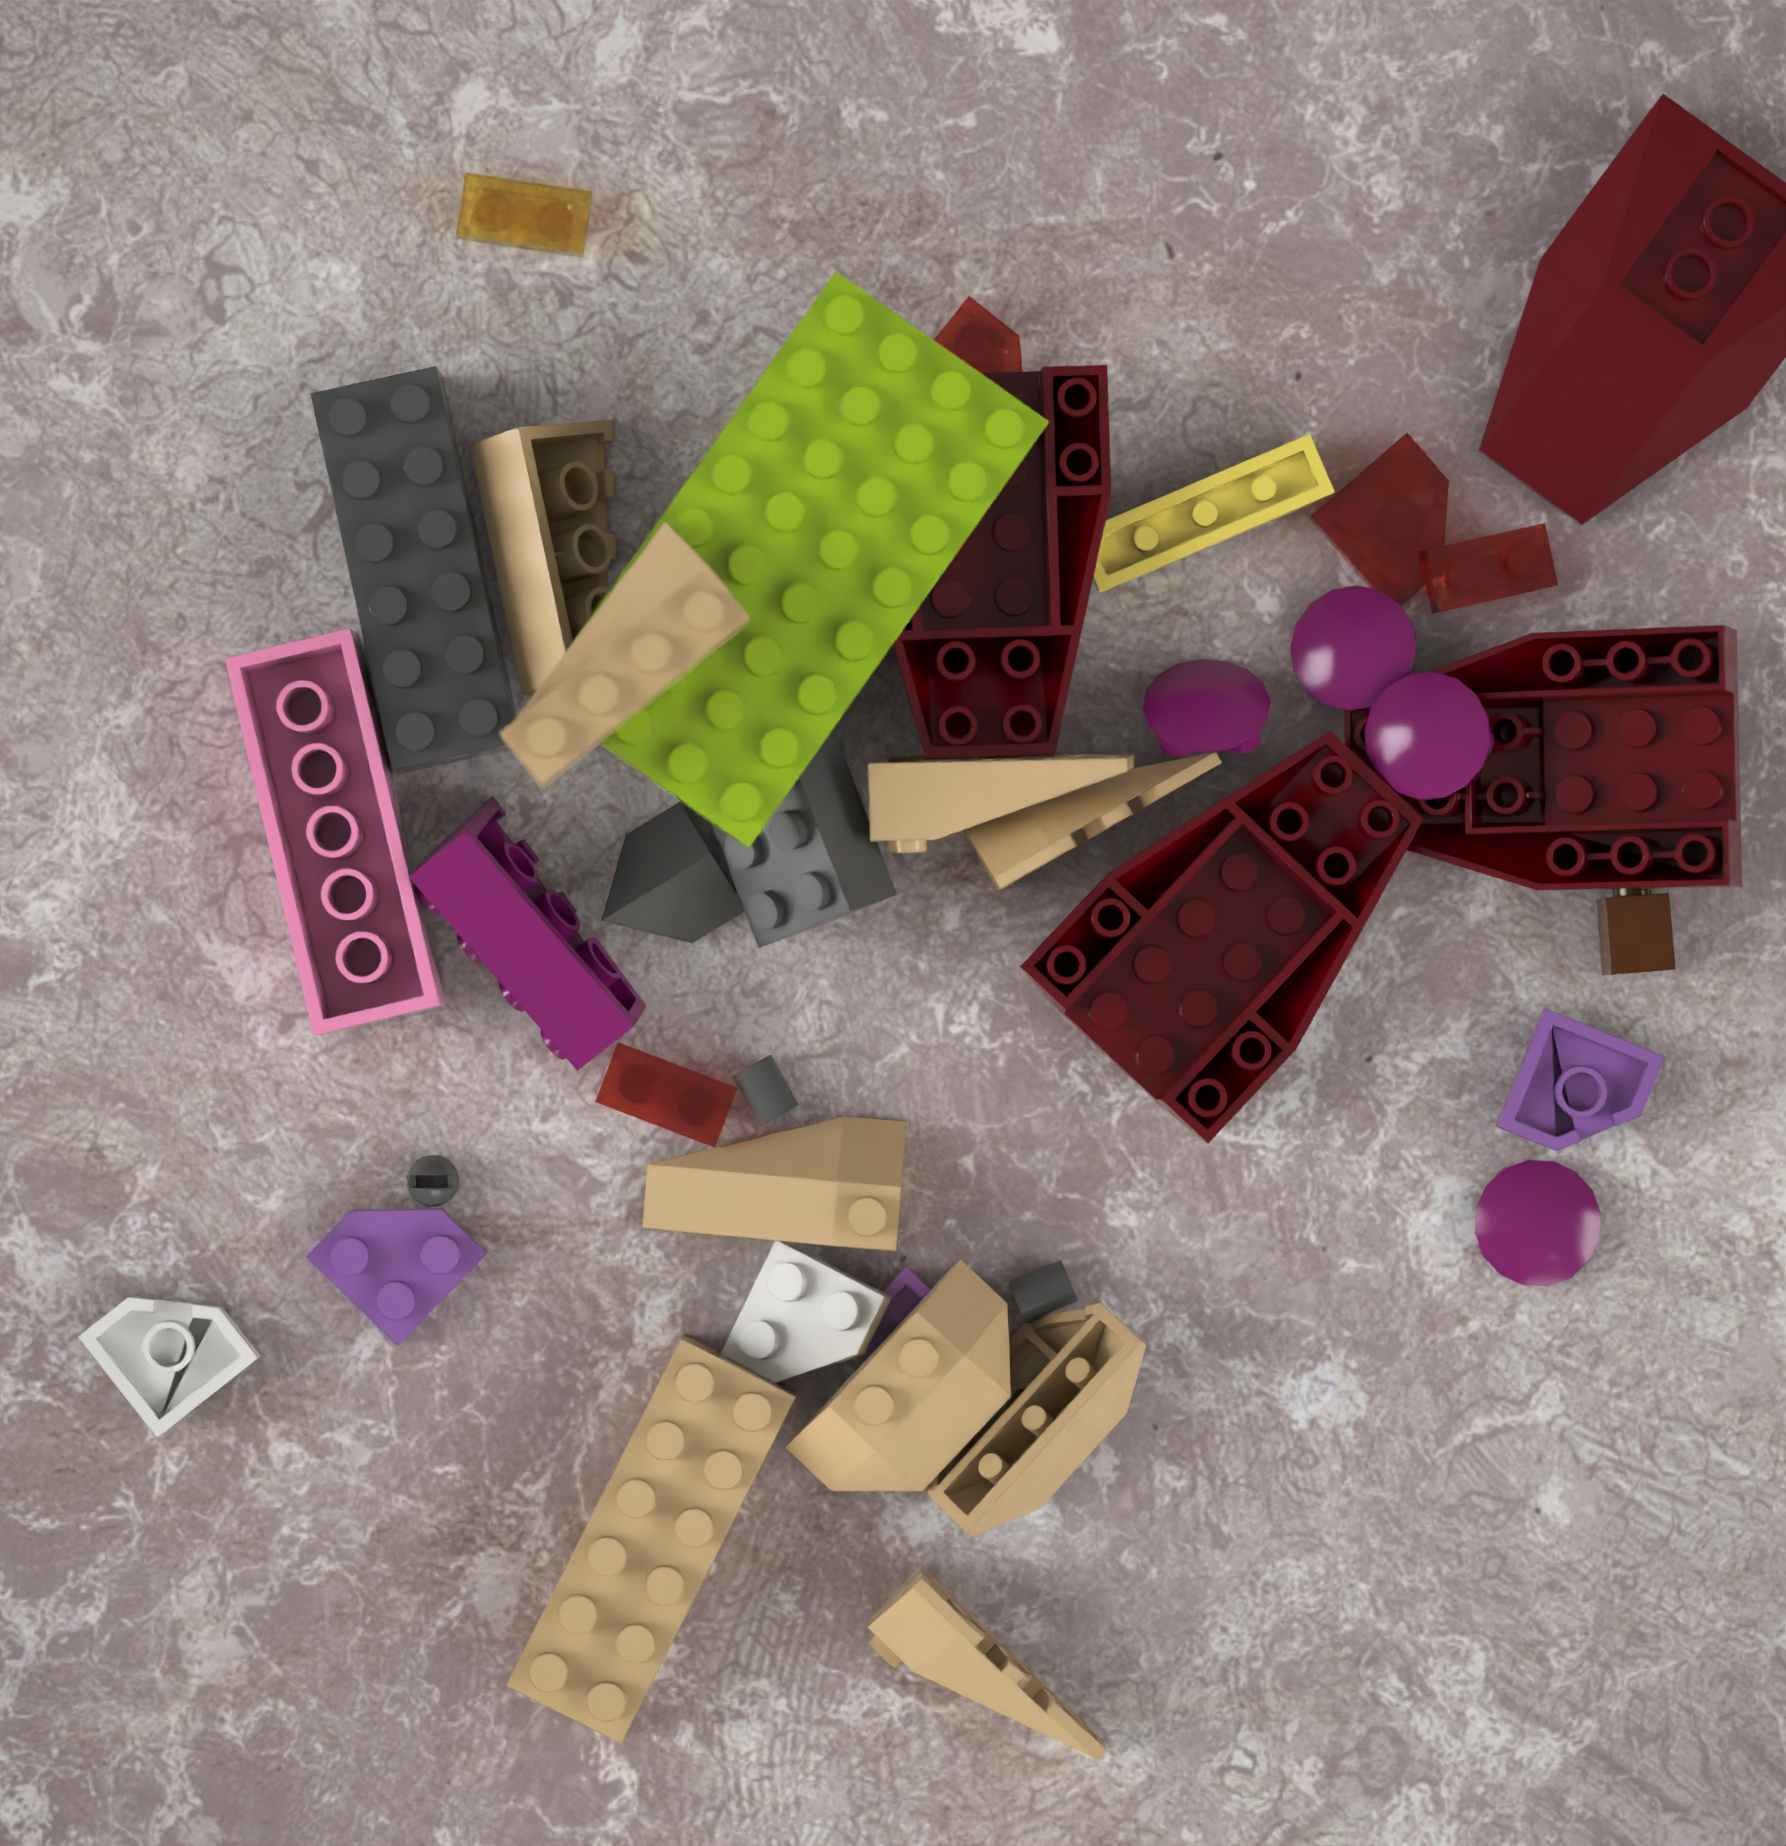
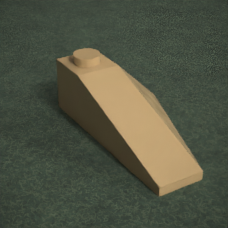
[868,1565,1107,1760]

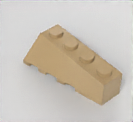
[469,419,616,695]
[500,522,750,790]

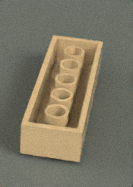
[506,1334,797,1744]

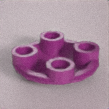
[1290,585,1417,711]
[1143,659,1271,757]
[1364,672,1494,800]
[1475,1160,1601,1286]

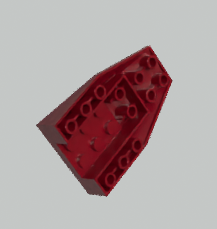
[1478,94,1786,526]
[1344,625,1742,890]

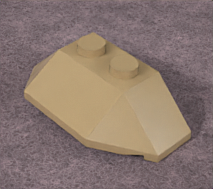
[785,1259,1011,1491]
[926,1303,1146,1537]

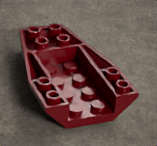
[893,365,1111,759]
[1020,731,1424,1144]

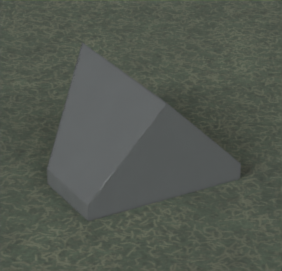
[601,802,745,943]

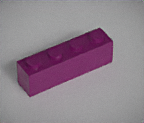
[409,796,646,1071]

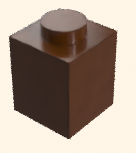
[1596,889,1676,975]

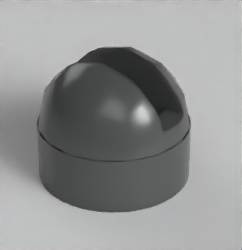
[407,1155,459,1207]

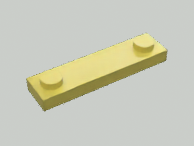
[1093,434,1335,594]

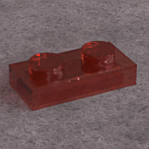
[1418,523,1558,614]
[595,1042,738,1148]

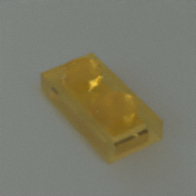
[456,172,593,258]

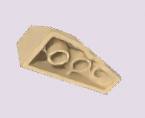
[962,752,1222,892]
[868,754,1134,853]
[642,1116,907,1251]

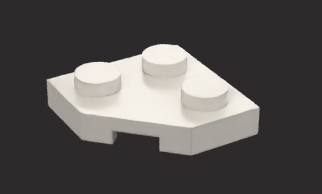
[721,1241,892,1383]
[78,1296,261,1437]

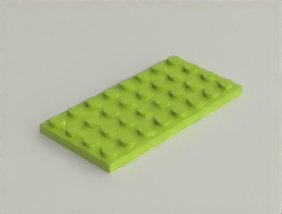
[559,271,1049,849]

